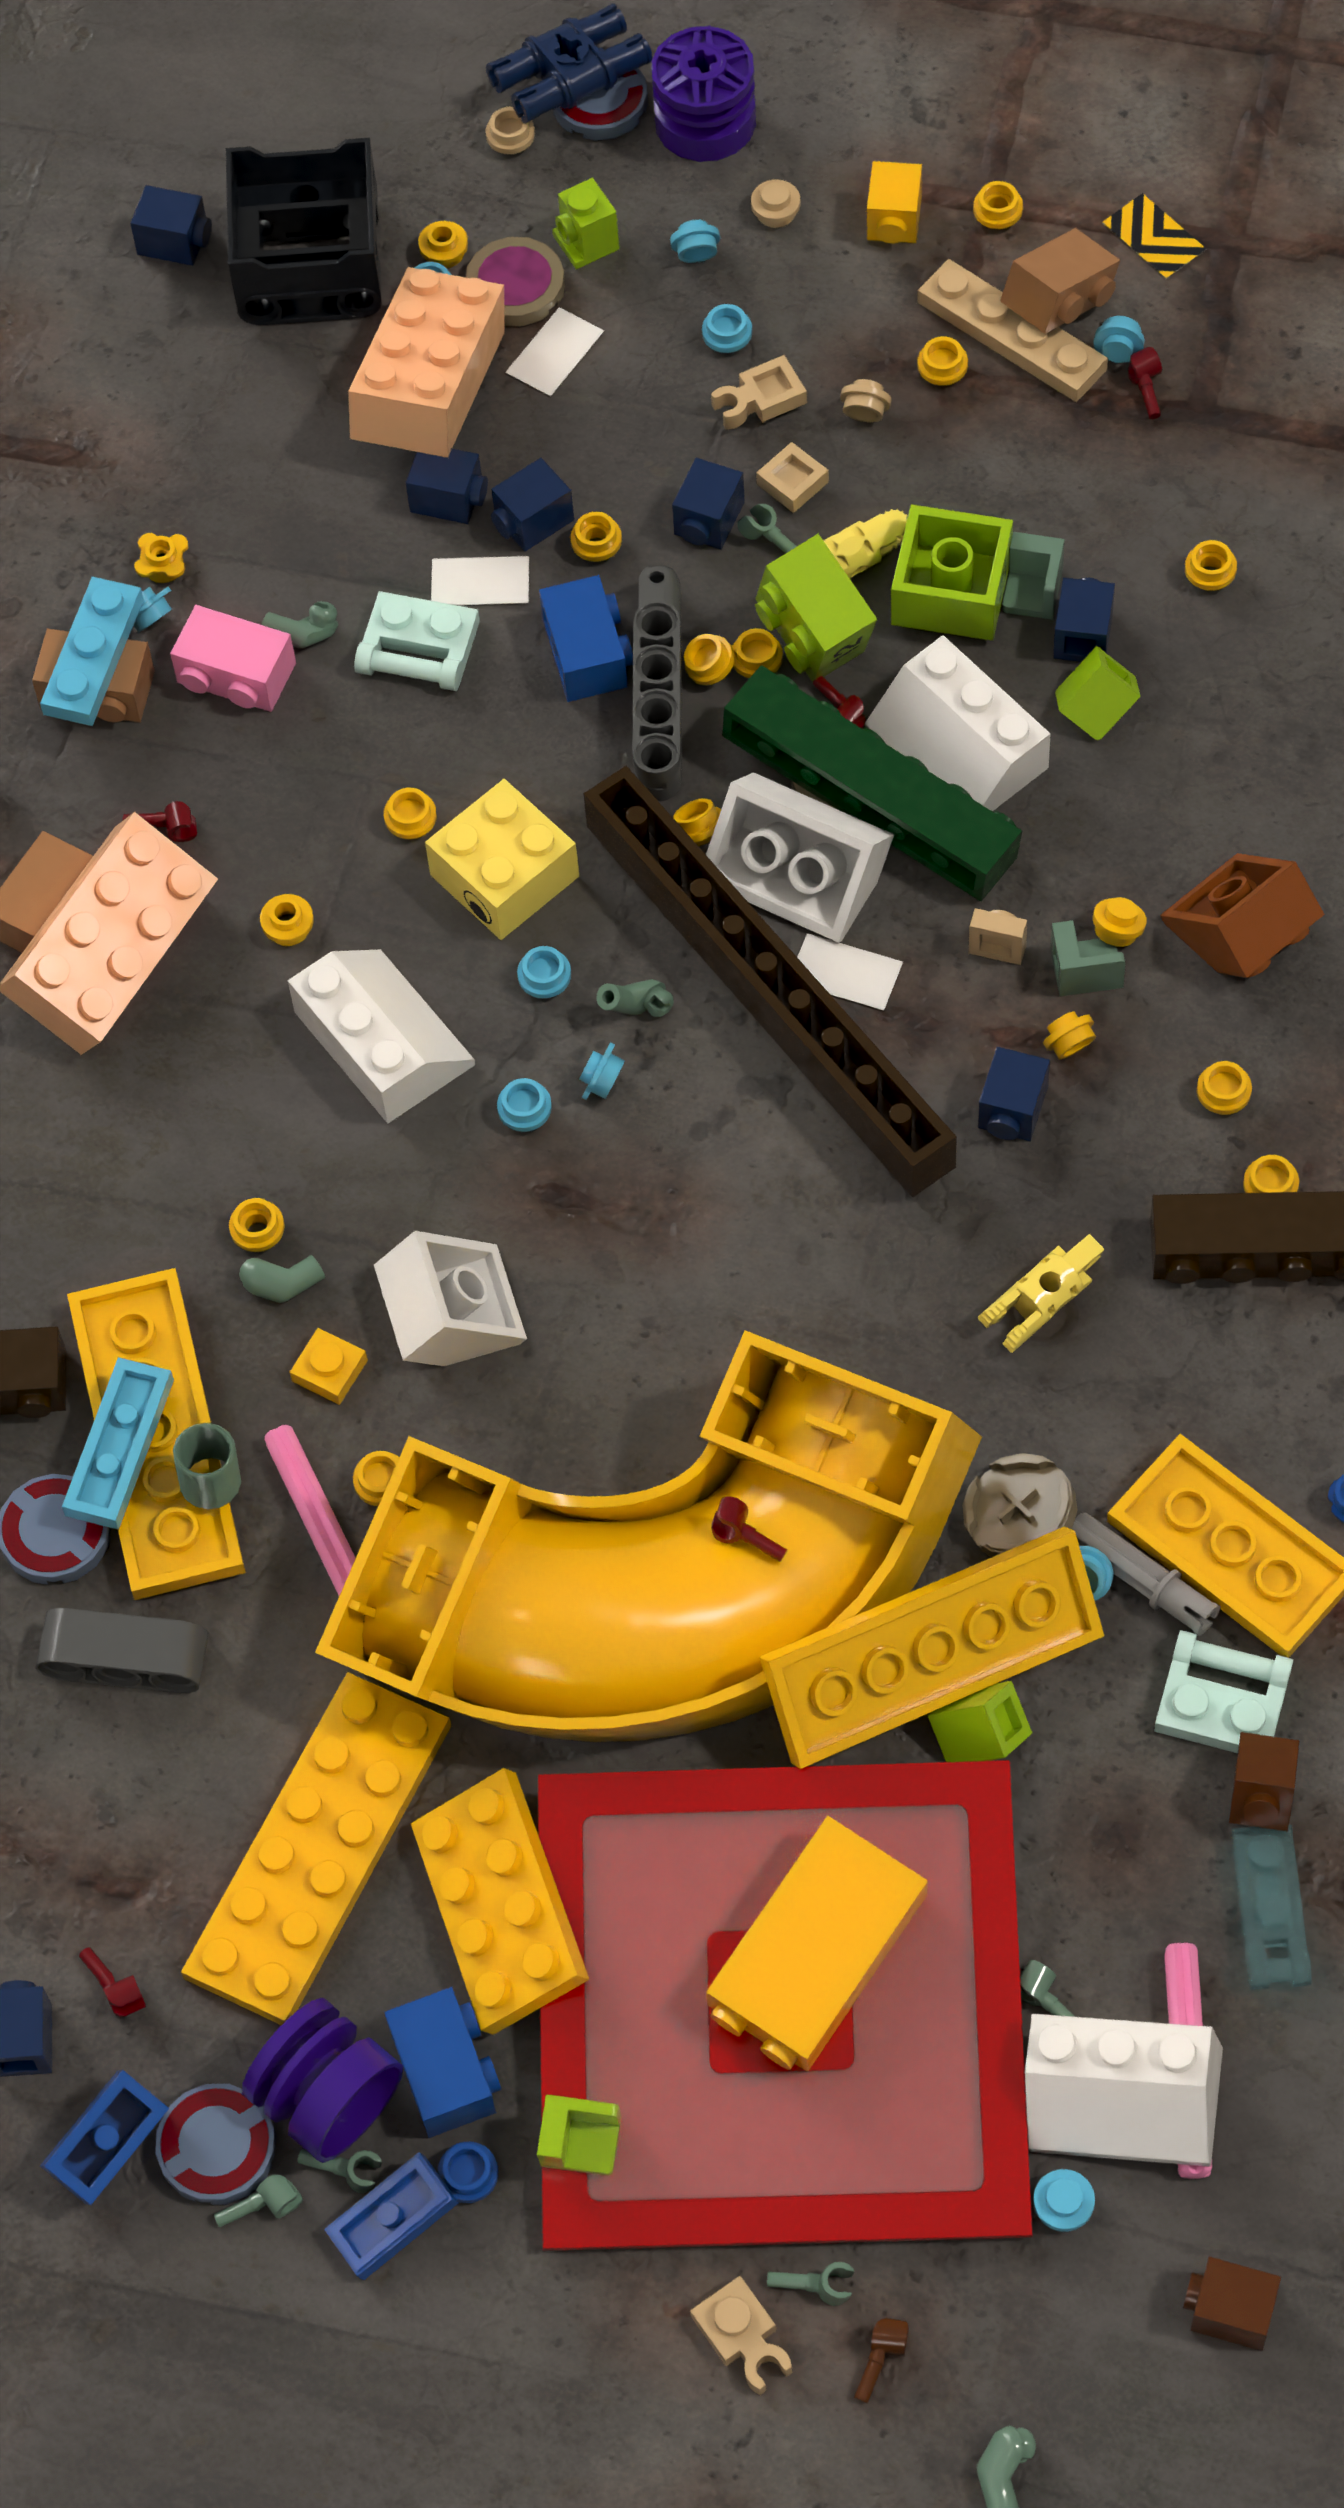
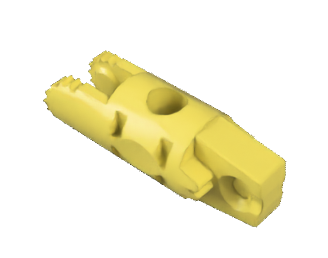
[823,509,907,579]
[978,1234,1104,1353]

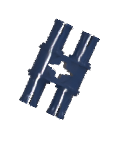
[486,3,653,124]

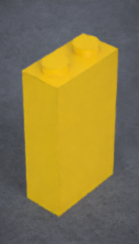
[706,1815,928,2072]

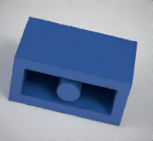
[539,575,633,702]
[384,1987,502,2138]
[40,2070,169,2205]

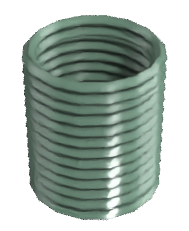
[173,1423,241,1509]

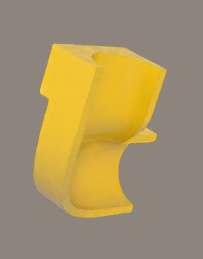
[315,1330,982,1742]

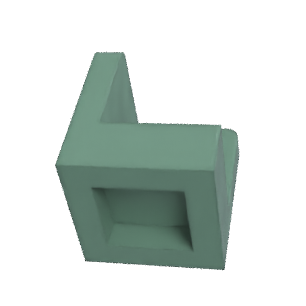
[1002,532,1065,620]
[1050,920,1125,997]

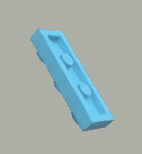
[40,577,144,726]
[62,1357,174,1530]

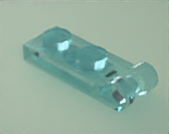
[1231,1825,1311,1990]

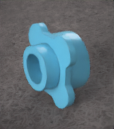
[133,586,172,633]
[579,1042,625,1100]

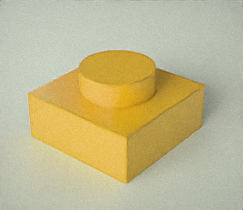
[289,1328,368,1405]

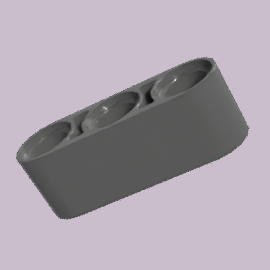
[35,1608,209,1693]

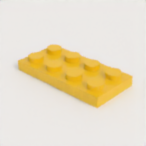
[1107,1434,1344,1658]
[411,1768,589,2035]

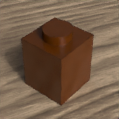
[1229,1732,1300,1832]
[1183,2256,1281,2351]

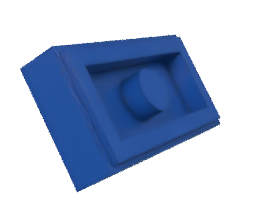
[324,2152,459,2280]

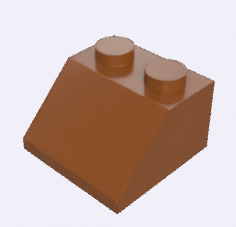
[1160,853,1325,978]

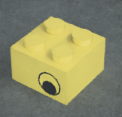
[425,779,580,940]

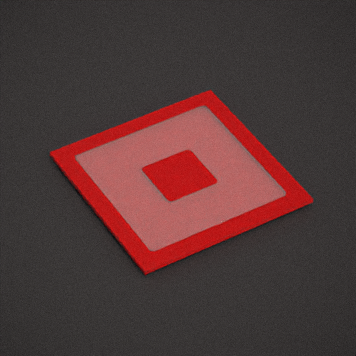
[538,1760,1032,2251]

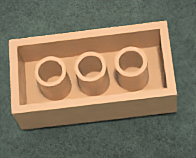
[348,267,505,458]
[0,812,218,1055]

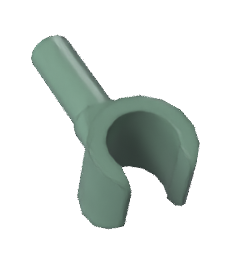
[737,504,797,553]
[1020,1960,1075,2017]
[298,2149,382,2193]
[214,2175,303,2227]
[767,2262,854,2306]

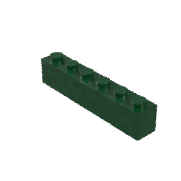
[722,665,1022,902]

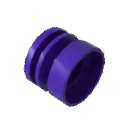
[651,26,756,162]
[242,1997,403,2163]

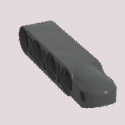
[632,566,682,801]

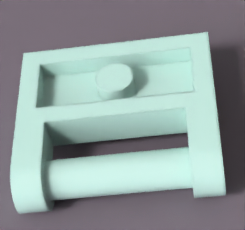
[354,591,480,691]
[1154,1630,1294,1753]

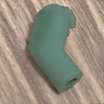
[261,601,339,648]
[596,979,674,1017]
[239,1255,325,1303]
[977,2425,1036,2508]

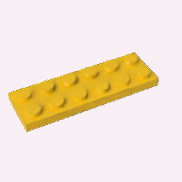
[67,1268,246,1600]
[759,1526,1104,1769]
[181,1672,451,2025]

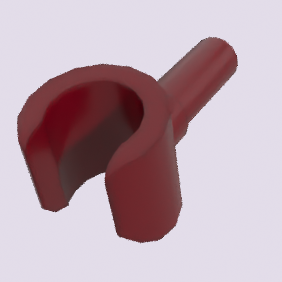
[1127,346,1162,419]
[813,676,866,728]
[122,801,197,842]
[711,1496,788,1562]
[79,1947,146,2017]

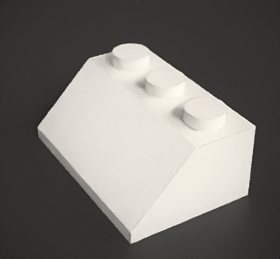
[865,635,1050,812]
[706,772,894,943]
[287,949,475,1124]
[1025,2014,1223,2167]

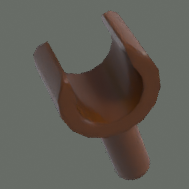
[854,2318,909,2403]

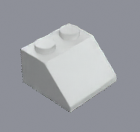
[374,1231,527,1366]

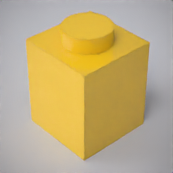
[867,161,922,243]

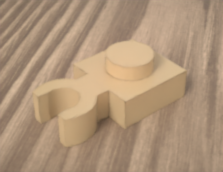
[711,355,807,429]
[690,2276,792,2395]

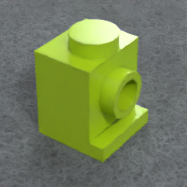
[552,178,620,270]

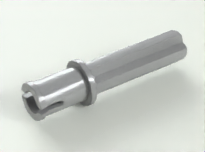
[1072,1513,1220,1636]

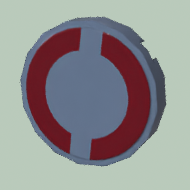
[553,68,648,141]
[0,1474,111,1584]
[155,2084,277,2205]

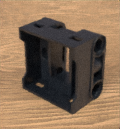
[226,138,382,325]

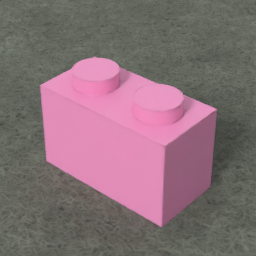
[170,605,296,712]

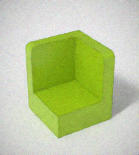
[1055,646,1141,740]
[927,1681,1032,1762]
[537,2094,622,2176]

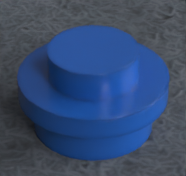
[437,2141,499,2203]

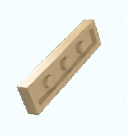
[918,259,1108,403]

